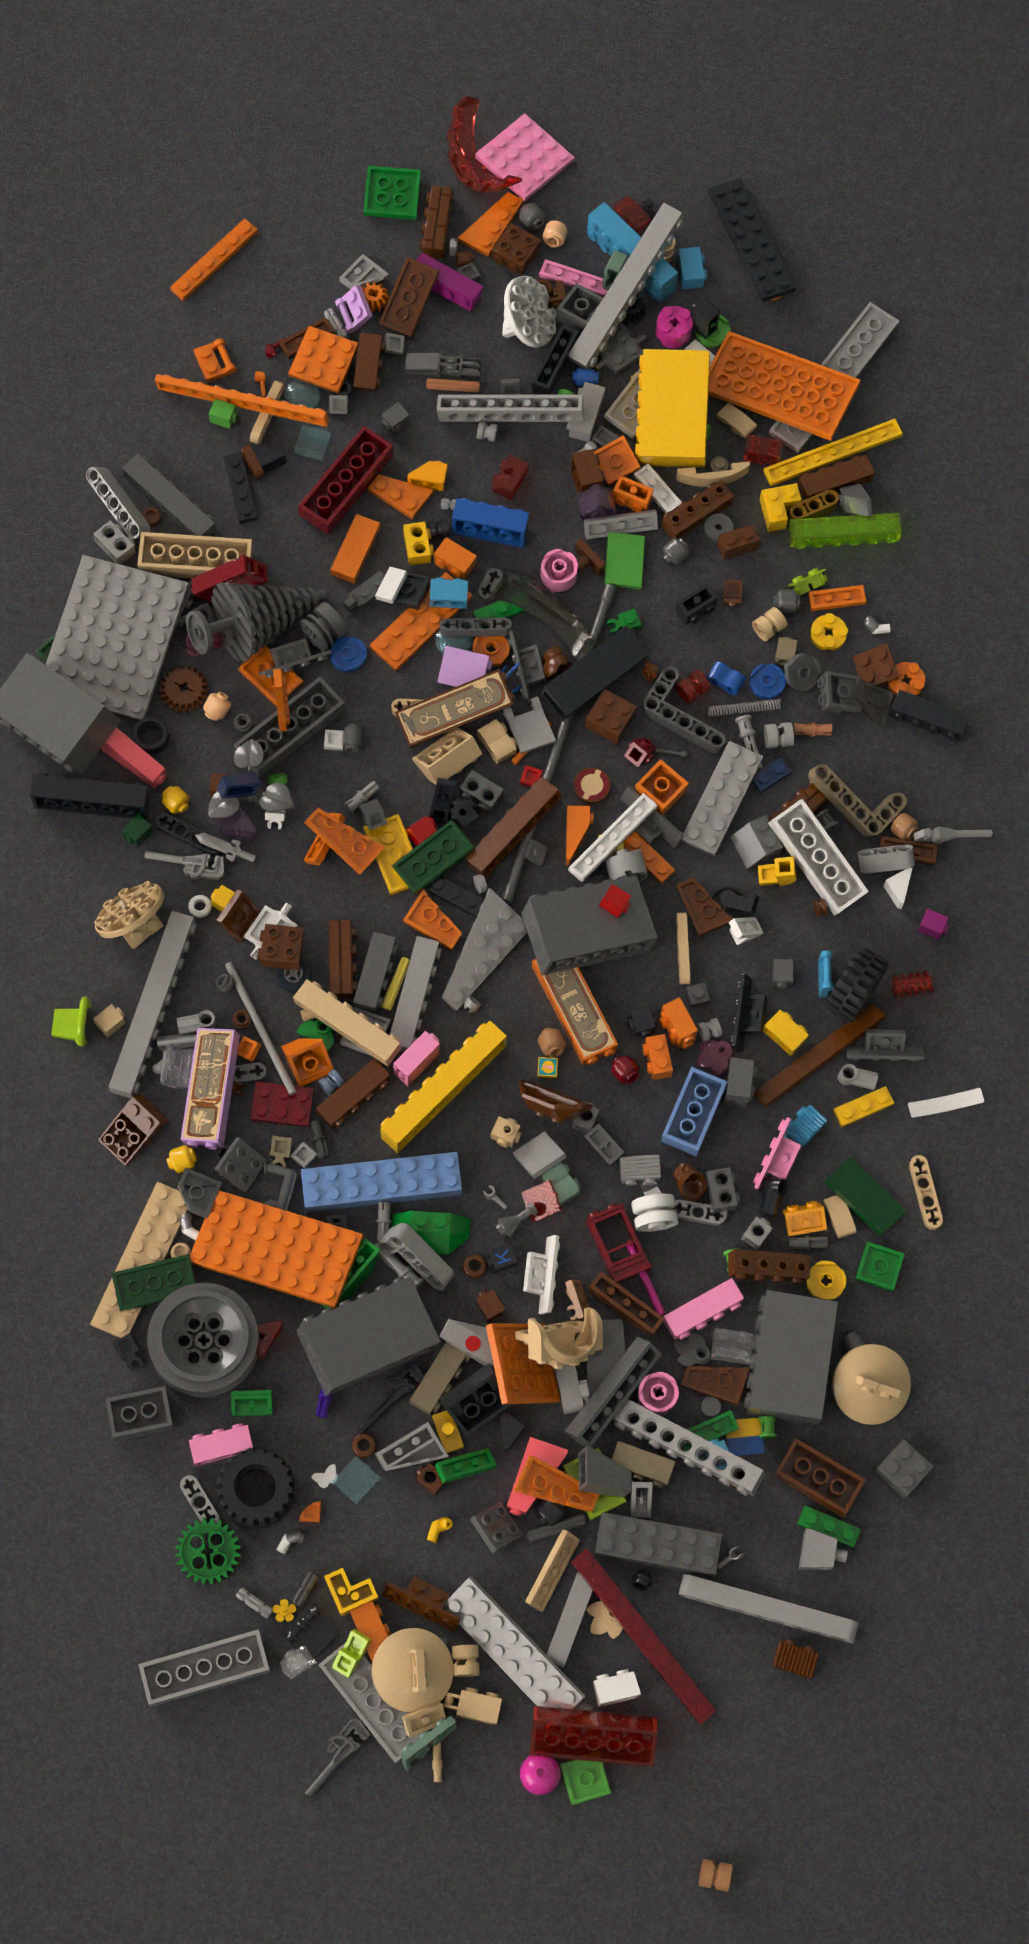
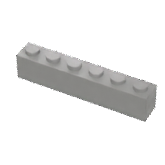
[390,936,442,1052]

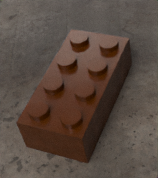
[774,1438,866,1518]

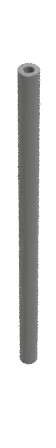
[225,962,297,1095]

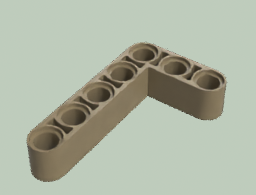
[808,764,907,838]

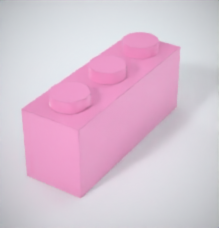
[189,1423,254,1467]

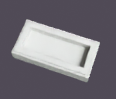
[375,567,407,604]

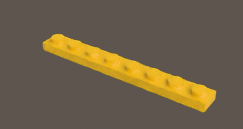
[763,419,903,486]

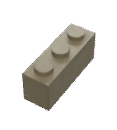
[612,1441,675,1488]

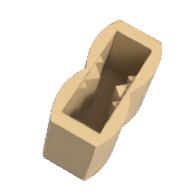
[477,719,517,764]

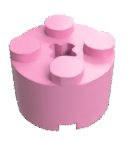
[540,549,578,593]
[637,1372,679,1416]

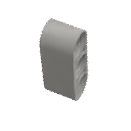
[858,845,915,873]
[554,1365,584,1415]

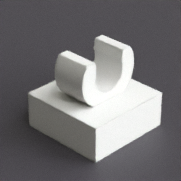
[265,810,286,829]

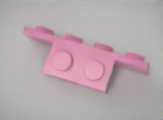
[753,1117,802,1190]

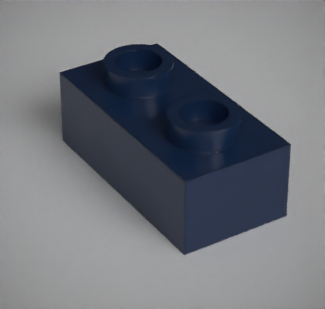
[217,773,261,799]

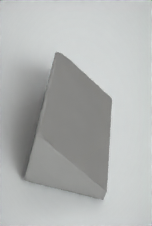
[157,1032,196,1051]

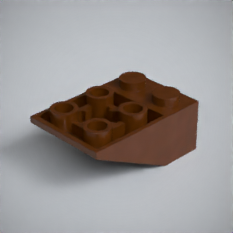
[98,1095,170,1166]

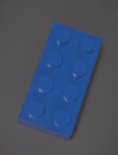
[452,498,529,548]

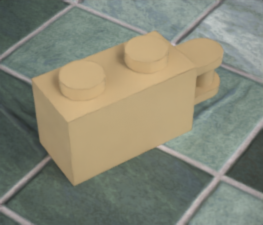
[442,1687,502,1725]

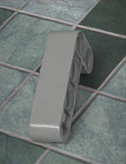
[378,1223,454,1291]

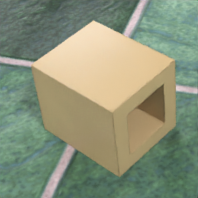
[93,1004,125,1038]

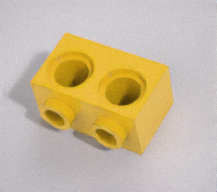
[403,522,434,566]

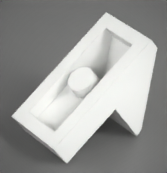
[729,917,764,945]

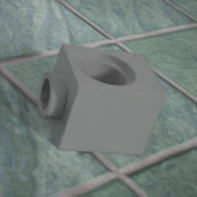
[741,1216,772,1250]

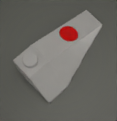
[439,1319,495,1371]

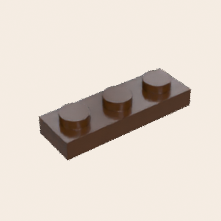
[279,317,335,359]
[879,836,938,865]

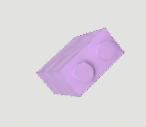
[437,646,493,687]

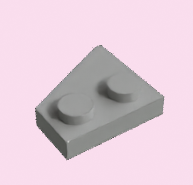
[339,254,389,290]

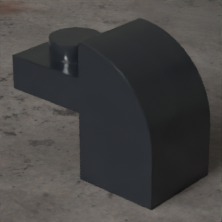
[429,777,456,824]

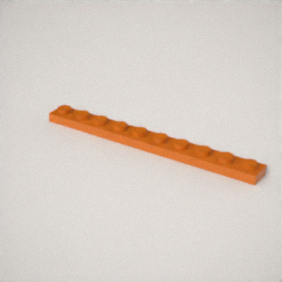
[155,374,329,427]

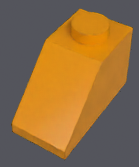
[408,461,448,492]

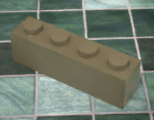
[410,1341,471,1416]

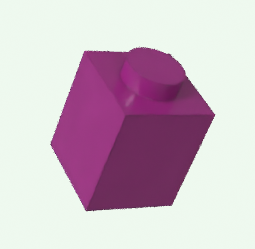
[918,909,949,940]

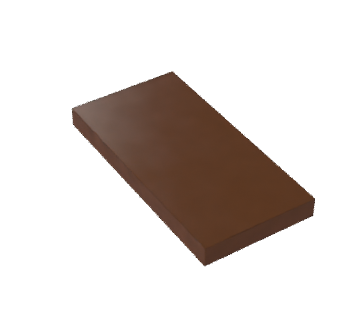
[379,257,440,338]

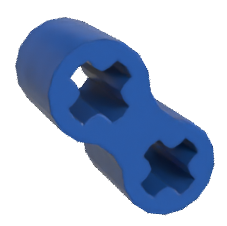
[706,662,746,695]

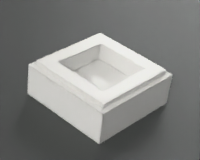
[324,730,344,751]

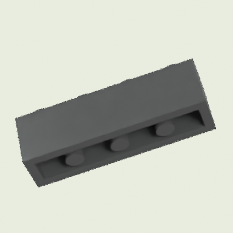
[353,932,398,1014]

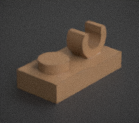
[565,1280,589,1320]

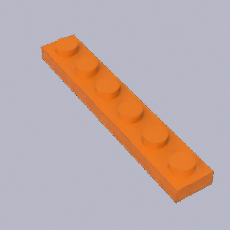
[170,218,258,301]
[273,669,290,731]

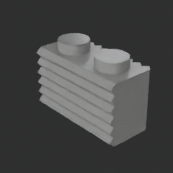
[619,1155,661,1186]

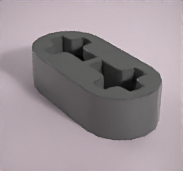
[478,568,503,602]
[233,1062,267,1084]

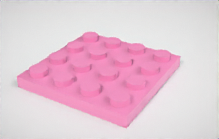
[475,114,575,202]

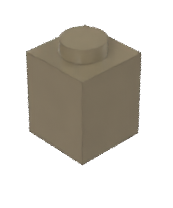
[774,637,797,666]

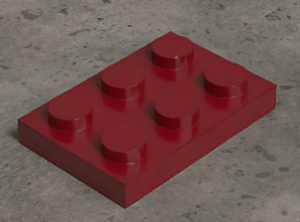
[250,1082,314,1127]

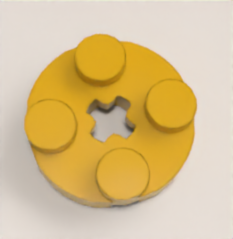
[810,613,848,651]
[806,1261,846,1301]

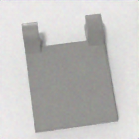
[503,696,556,754]

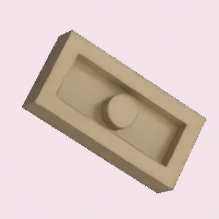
[402,1701,446,1738]

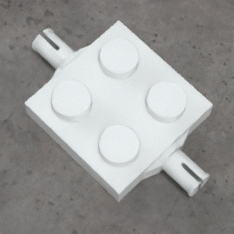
[245,903,298,960]

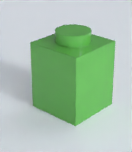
[209,399,238,429]

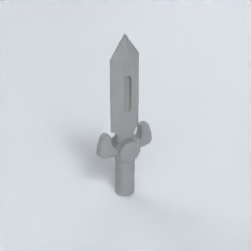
[195,833,256,862]

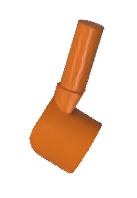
[255,371,267,397]

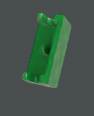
[231,1390,272,1416]

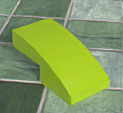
[332,1629,372,1678]

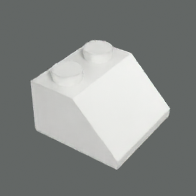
[593,1669,641,1707]

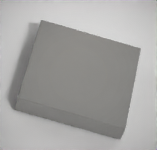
[513,1131,567,1179]

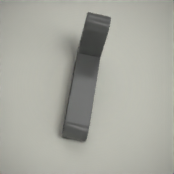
[643,666,726,754]

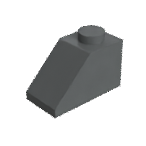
[838,484,872,516]

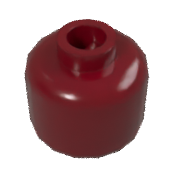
[611,1056,640,1084]

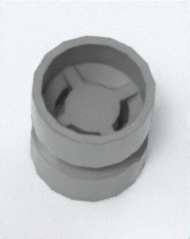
[764,722,794,749]

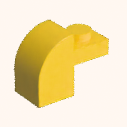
[758,857,796,886]

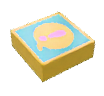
[537,1057,558,1079]

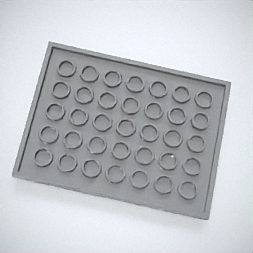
[46,555,189,720]

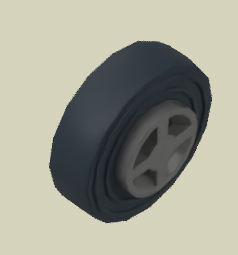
[277,960,311,993]

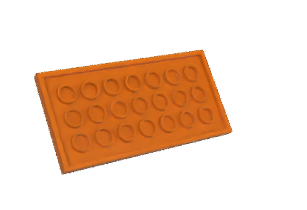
[708,331,861,441]
[190,1191,364,1309]

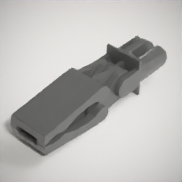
[404,353,482,379]

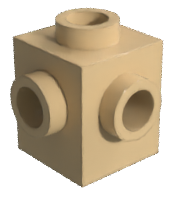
[491,1116,522,1148]

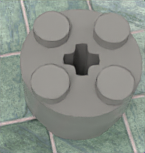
[605,849,648,882]

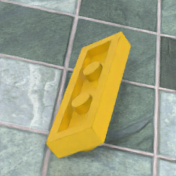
[833,1086,894,1128]

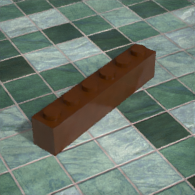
[466,777,562,879]

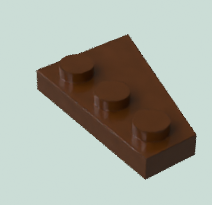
[676,877,733,937]
[681,1366,750,1406]

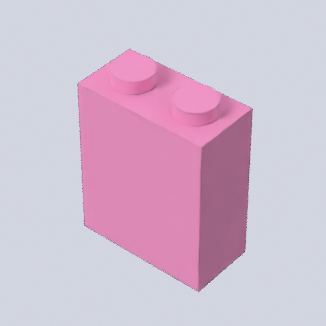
[393,1031,440,1087]

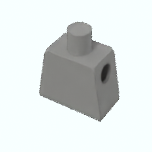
[799,1528,848,1570]

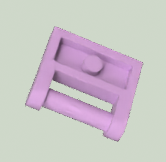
[335,285,373,334]

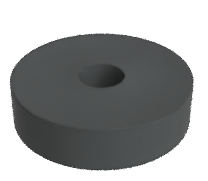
[704,513,733,543]

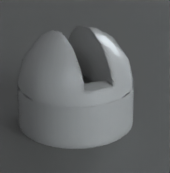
[464,996,481,1013]

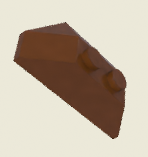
[518,1080,593,1123]

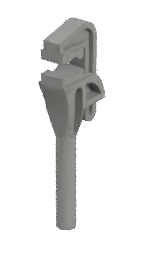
[913,827,992,844]
[145,851,225,880]

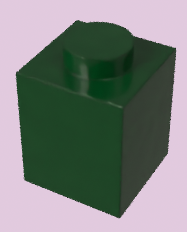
[122,813,153,847]

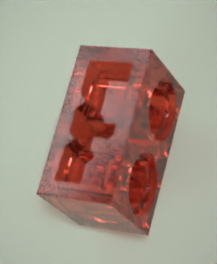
[743,434,784,466]

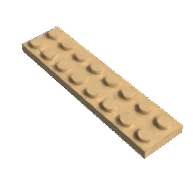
[90,1182,188,1338]

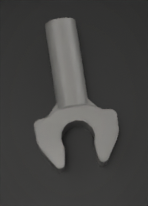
[579,1379,591,1405]

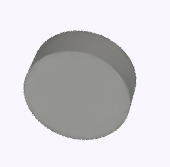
[473,874,487,894]

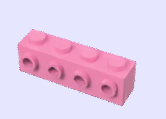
[664,1278,744,1340]

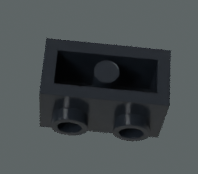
[675,584,718,625]

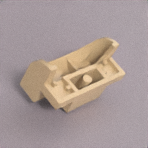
[515,1307,603,1369]

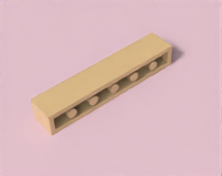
[293,980,402,1067]

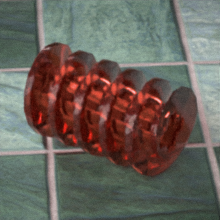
[892,970,934,999]

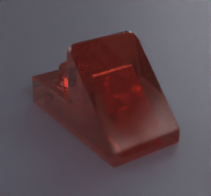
[256,1320,284,1360]

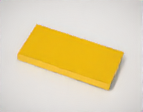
[363,814,413,895]

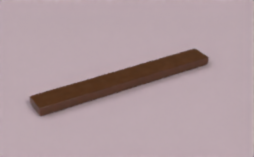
[754,1004,886,1108]

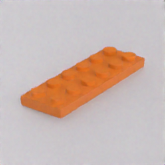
[369,572,473,671]

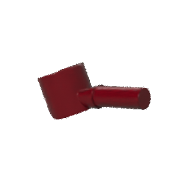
[265,338,285,358]

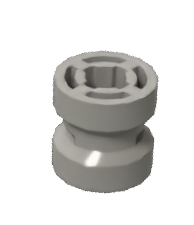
[476,421,498,442]
[697,1018,722,1042]

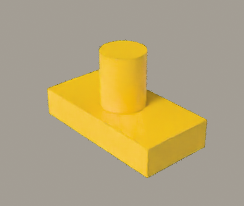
[432,1410,464,1454]

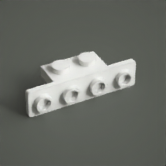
[523,1235,560,1315]

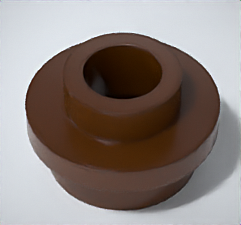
[232,1010,252,1029]

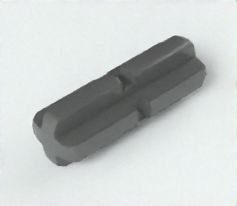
[293,1572,318,1607]

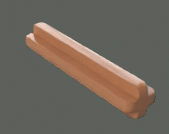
[426,378,480,392]

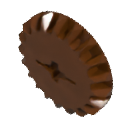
[160,666,208,712]

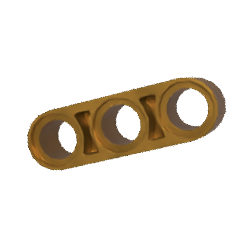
[788,490,839,527]

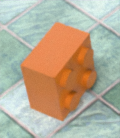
[635,759,689,816]

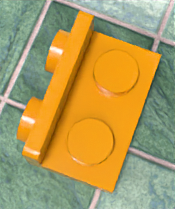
[782,1201,827,1236]

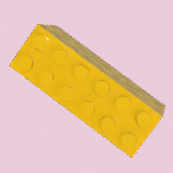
[635,349,710,468]

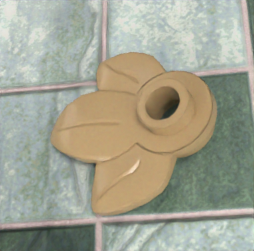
[586,1601,622,1639]

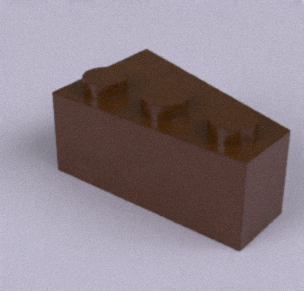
[353,333,385,392]

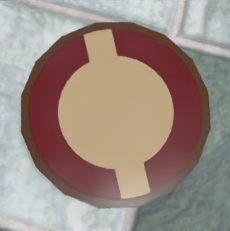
[573,767,611,804]

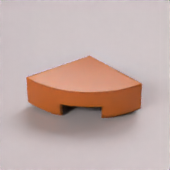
[299,1502,321,1523]

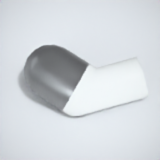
[864,616,890,634]
[179,1213,199,1241]
[276,1530,305,1554]

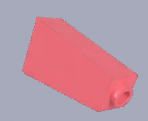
[101,727,166,789]
[506,1437,568,1516]

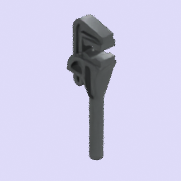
[305,1718,370,1798]

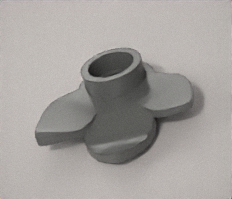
[673,1330,711,1366]

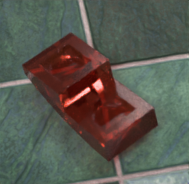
[613,196,651,231]

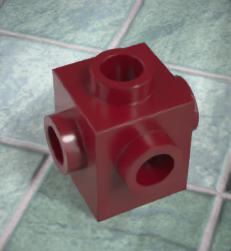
[624,737,657,767]

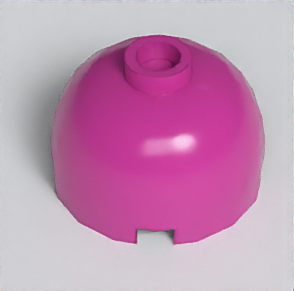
[520,1753,561,1795]

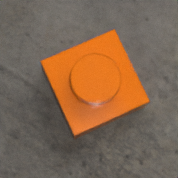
[237,1036,261,1062]

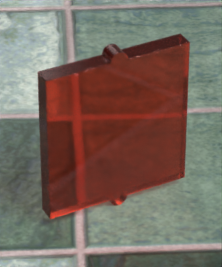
[521,1180,562,1223]

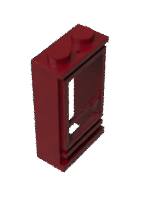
[191,555,269,602]
[586,1203,652,1283]

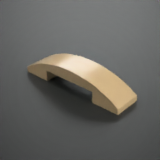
[676,462,750,487]

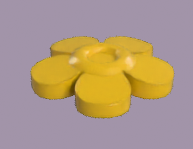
[273,1599,296,1622]

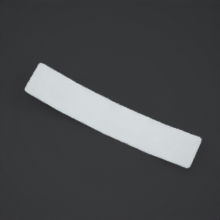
[908,1088,984,1118]

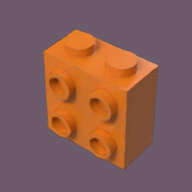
[659,997,698,1049]

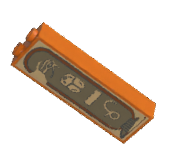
[532,959,618,1066]

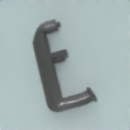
[264,1163,297,1211]

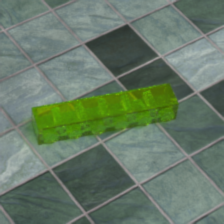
[788,513,901,549]

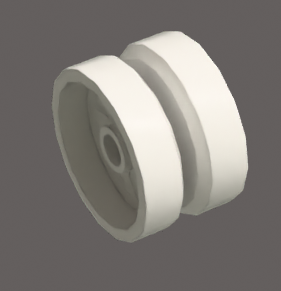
[631,1194,679,1232]

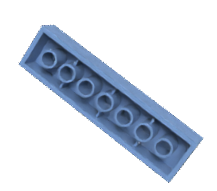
[301,1152,462,1213]

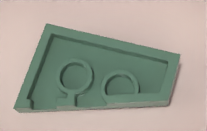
[401,1716,456,1772]

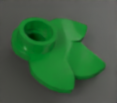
[297,1019,334,1051]

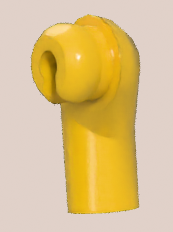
[427,1517,453,1543]

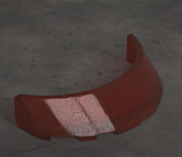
[447,96,522,193]

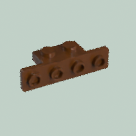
[382,1576,461,1632]

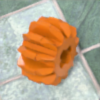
[361,281,389,313]

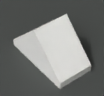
[884,868,912,909]

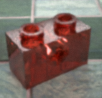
[491,454,529,501]

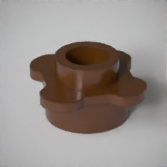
[642,662,659,684]

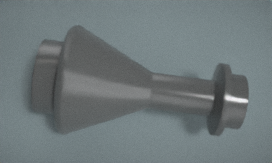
[495,1203,538,1238]

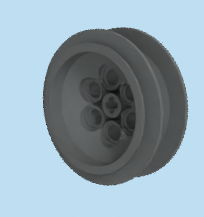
[147,1283,260,1398]

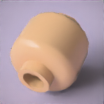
[543,221,567,247]
[203,692,231,721]

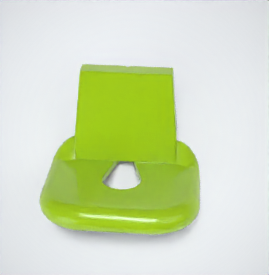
[51,996,92,1046]

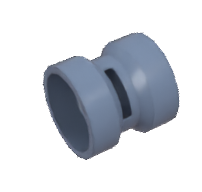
[318,1069,345,1096]

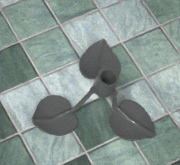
[208,739,294,818]

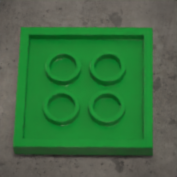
[363,166,421,220]

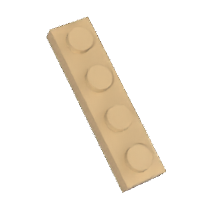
[525,1529,580,1612]

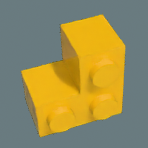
[759,483,801,532]
[324,1568,379,1617]

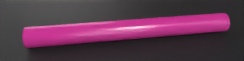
[626,1243,665,1315]

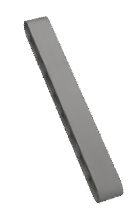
[678,1574,859,1643]

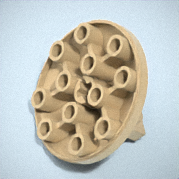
[94,881,164,949]
[832,1344,911,1425]
[372,1628,453,1713]

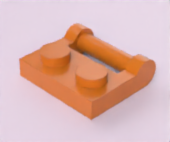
[193,338,237,383]

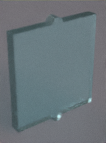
[293,425,331,461]
[332,1456,380,1505]

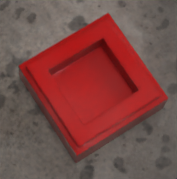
[520,765,543,787]

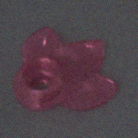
[697,1039,732,1076]

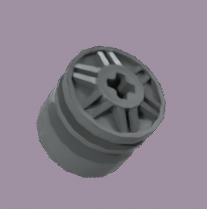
[299,602,348,652]

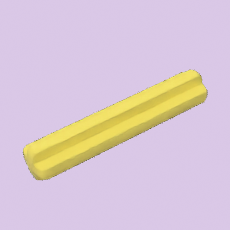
[382,957,410,1011]

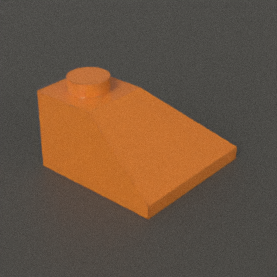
[281,1039,333,1087]

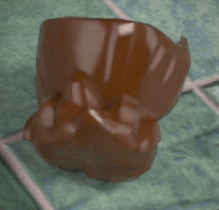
[542,646,572,680]
[673,1162,707,1202]

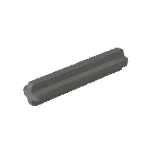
[527,1514,586,1542]

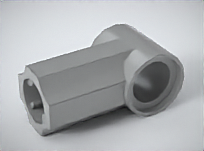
[177,1010,216,1035]
[837,1064,878,1090]

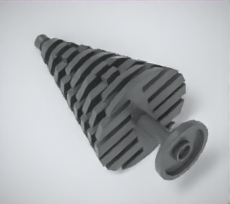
[186,583,327,662]

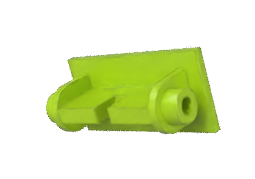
[788,567,828,596]

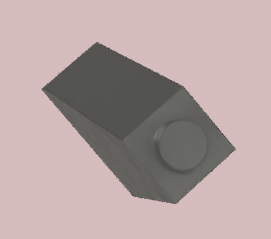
[578,1446,633,1498]

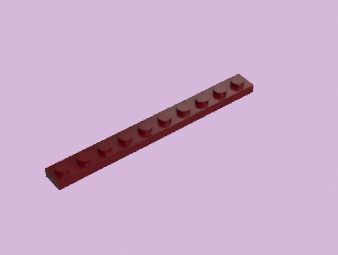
[570,1549,716,1725]

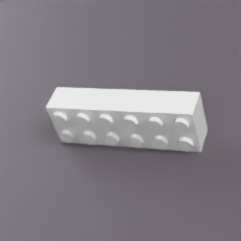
[768,799,869,916]

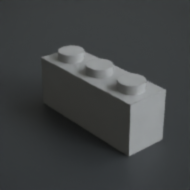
[567,382,606,442]

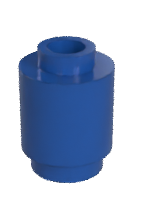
[572,368,599,387]

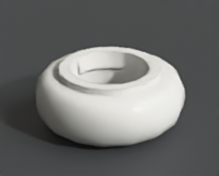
[188,895,212,918]

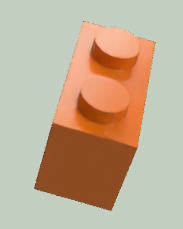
[434,537,477,580]

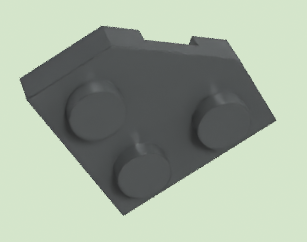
[178,1168,222,1218]

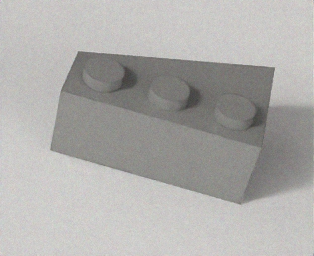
[375,1422,448,1471]

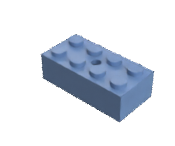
[661,1067,727,1157]

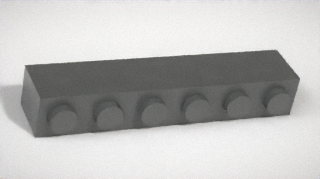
[122,453,216,537]
[565,1337,662,1447]

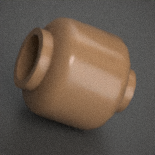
[891,813,919,840]
[538,1028,566,1057]

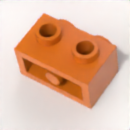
[612,475,654,512]
[642,1034,673,1080]

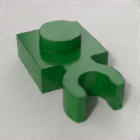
[606,609,642,635]

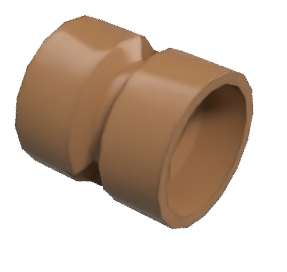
[698,1858,732,1892]

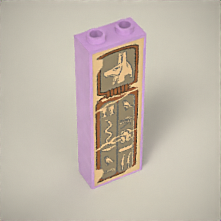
[181,1028,240,1150]

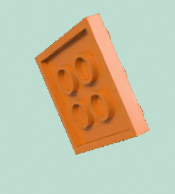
[288,326,359,394]

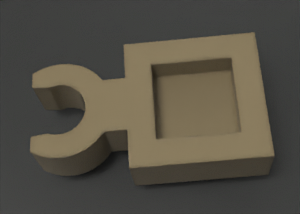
[270,1136,292,1167]

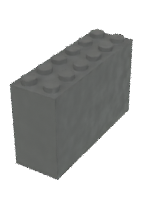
[0,653,121,775]
[521,875,658,976]
[296,1276,441,1397]
[744,1290,838,1426]

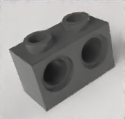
[460,770,504,813]
[705,1167,740,1213]

